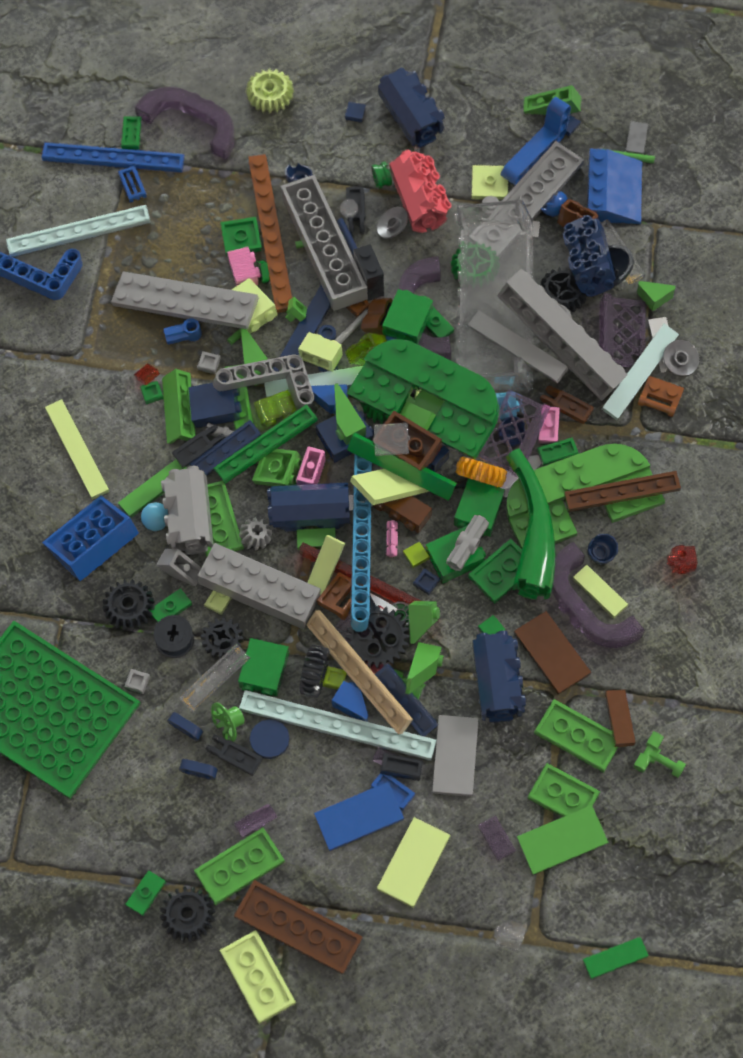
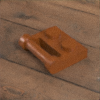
[638,376,684,417]
[317,572,364,620]

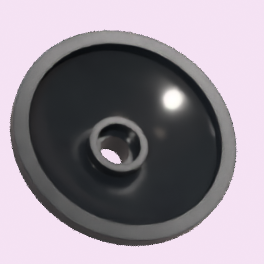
[608,245,634,287]

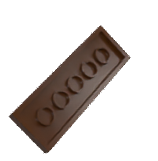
[234,880,363,975]

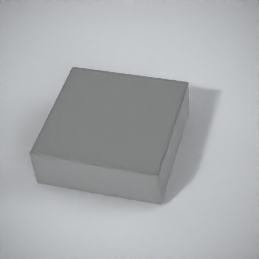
[197,351,221,374]
[124,669,150,694]

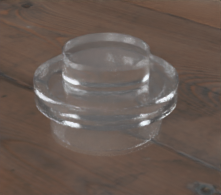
[340,199,358,217]

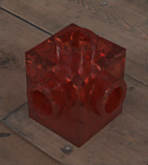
[667,545,698,574]

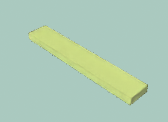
[45,399,109,500]

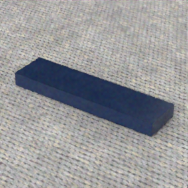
[189,420,261,476]
[375,663,439,737]

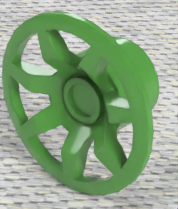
[211,702,244,742]

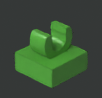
[285,296,307,322]

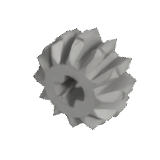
[239,517,272,551]

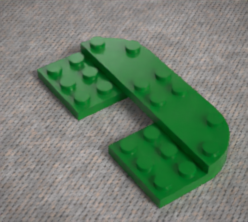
[347,339,500,460]

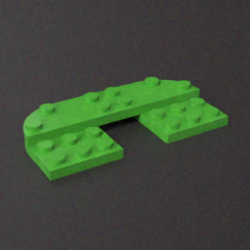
[506,444,665,549]

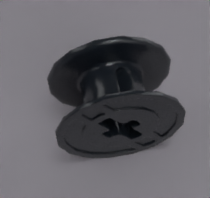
[154,615,194,658]

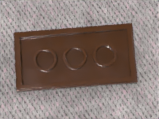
[514,611,591,695]

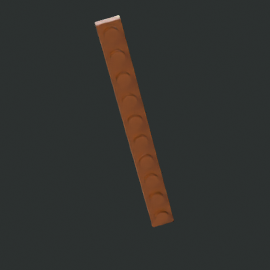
[248,154,292,313]

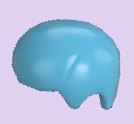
[141,502,169,532]

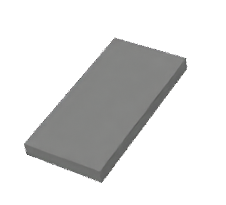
[432,715,479,797]

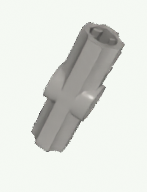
[446,515,489,571]

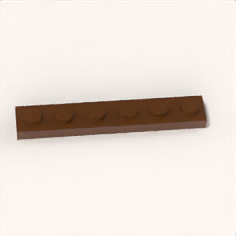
[564,471,681,512]

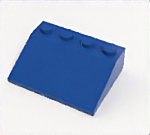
[587,149,642,224]
[42,495,139,581]

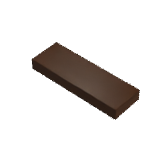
[605,690,636,747]

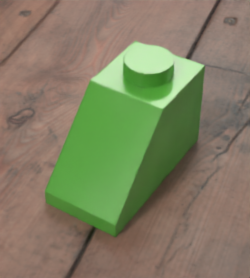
[408,601,440,644]

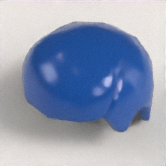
[540,191,567,217]

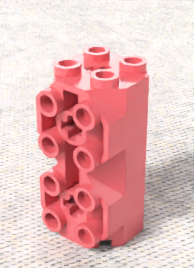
[389,150,452,233]

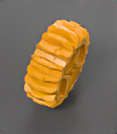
[456,456,507,488]

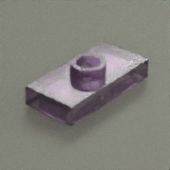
[233,804,277,837]
[478,815,516,861]

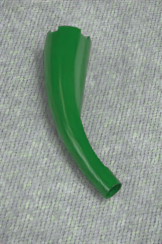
[506,448,555,600]

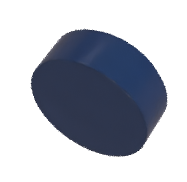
[318,325,336,341]

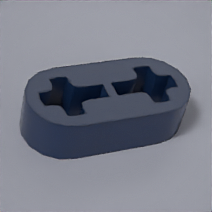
[167,712,204,741]
[179,759,218,780]

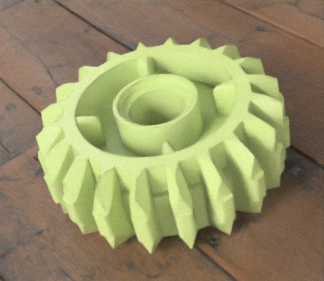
[246,68,294,114]

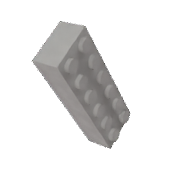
[198,543,321,630]

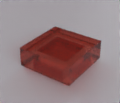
[134,363,160,385]

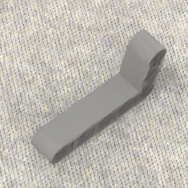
[213,355,314,410]

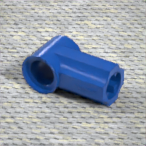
[164,318,202,345]

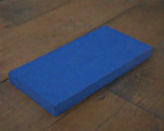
[314,781,405,851]

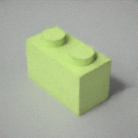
[298,332,343,372]

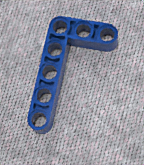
[500,97,571,186]
[0,249,83,300]

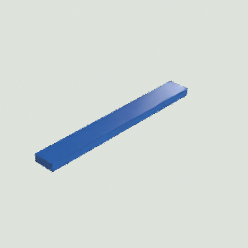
[42,143,185,172]

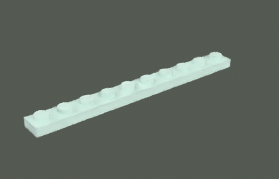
[239,690,436,761]

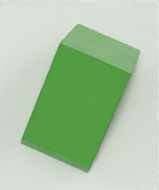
[637,281,675,311]

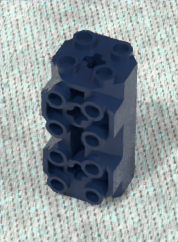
[378,68,445,147]
[563,215,616,297]
[267,483,350,532]
[472,631,526,723]

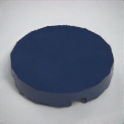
[250,719,290,759]

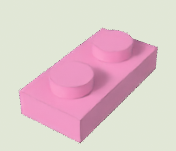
[538,406,559,444]

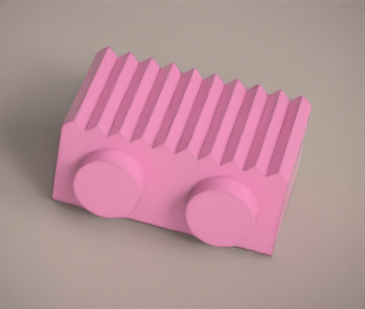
[227,247,261,286]
[296,447,326,485]

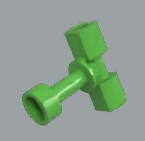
[633,731,686,778]

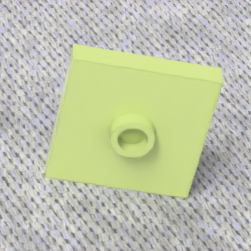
[472,165,508,200]

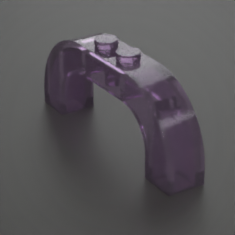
[134,87,235,160]
[399,257,451,361]
[552,542,645,648]

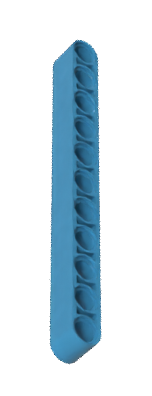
[351,454,372,632]

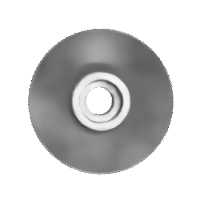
[377,207,408,239]
[663,340,699,376]

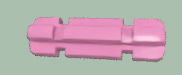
[386,520,398,557]

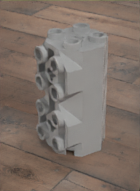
[161,466,214,555]

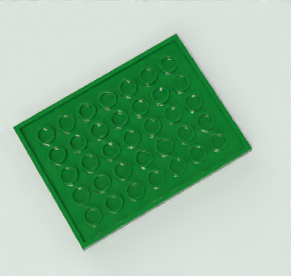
[0,620,141,799]

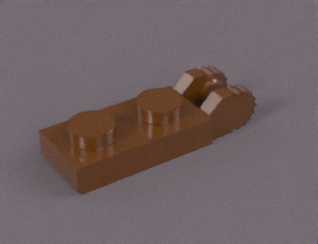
[539,386,594,424]

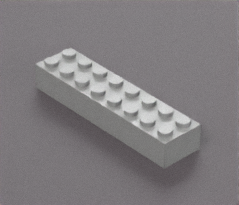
[281,175,368,311]
[497,268,628,401]

